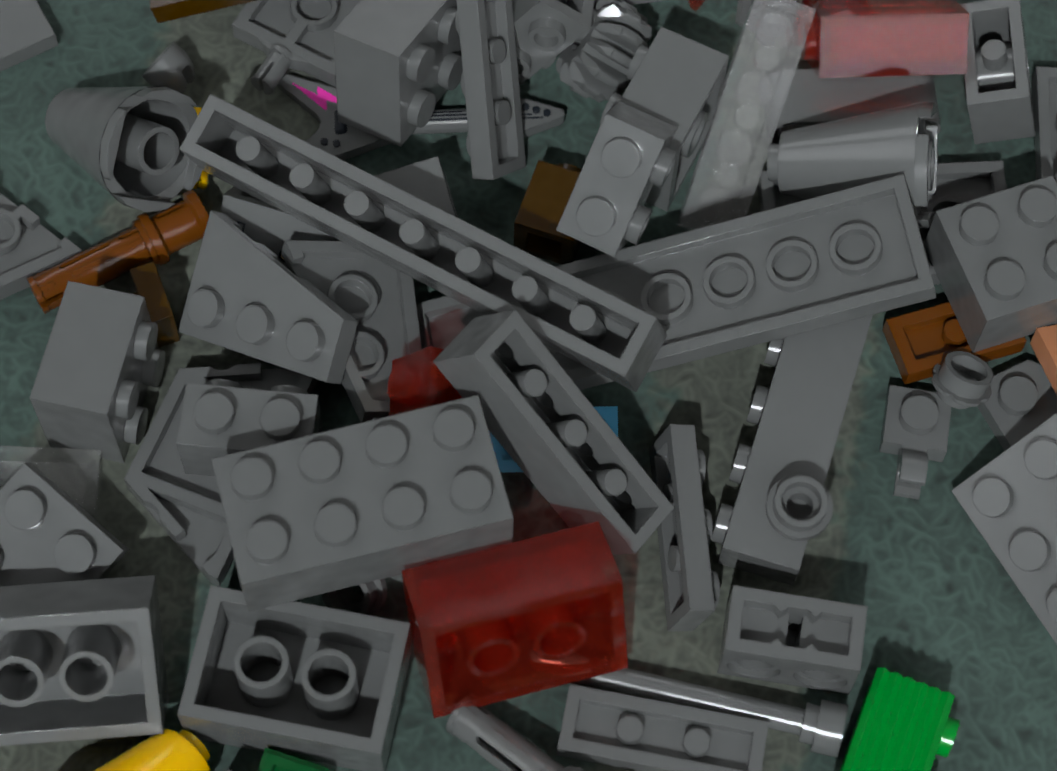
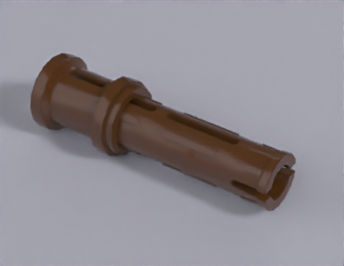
[26,189,209,314]

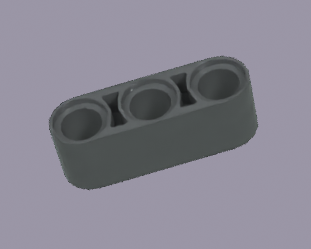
[761,66,941,144]

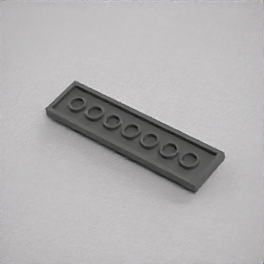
[416,174,937,406]

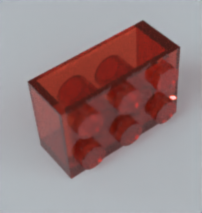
[401,521,628,718]

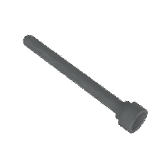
[529,649,848,758]

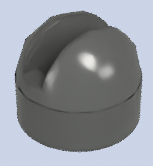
[142,41,195,93]

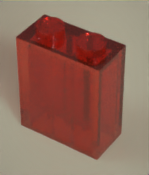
[792,0,969,78]

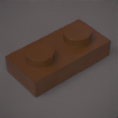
[883,302,1027,384]

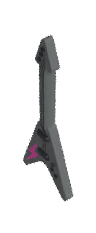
[278,74,565,161]

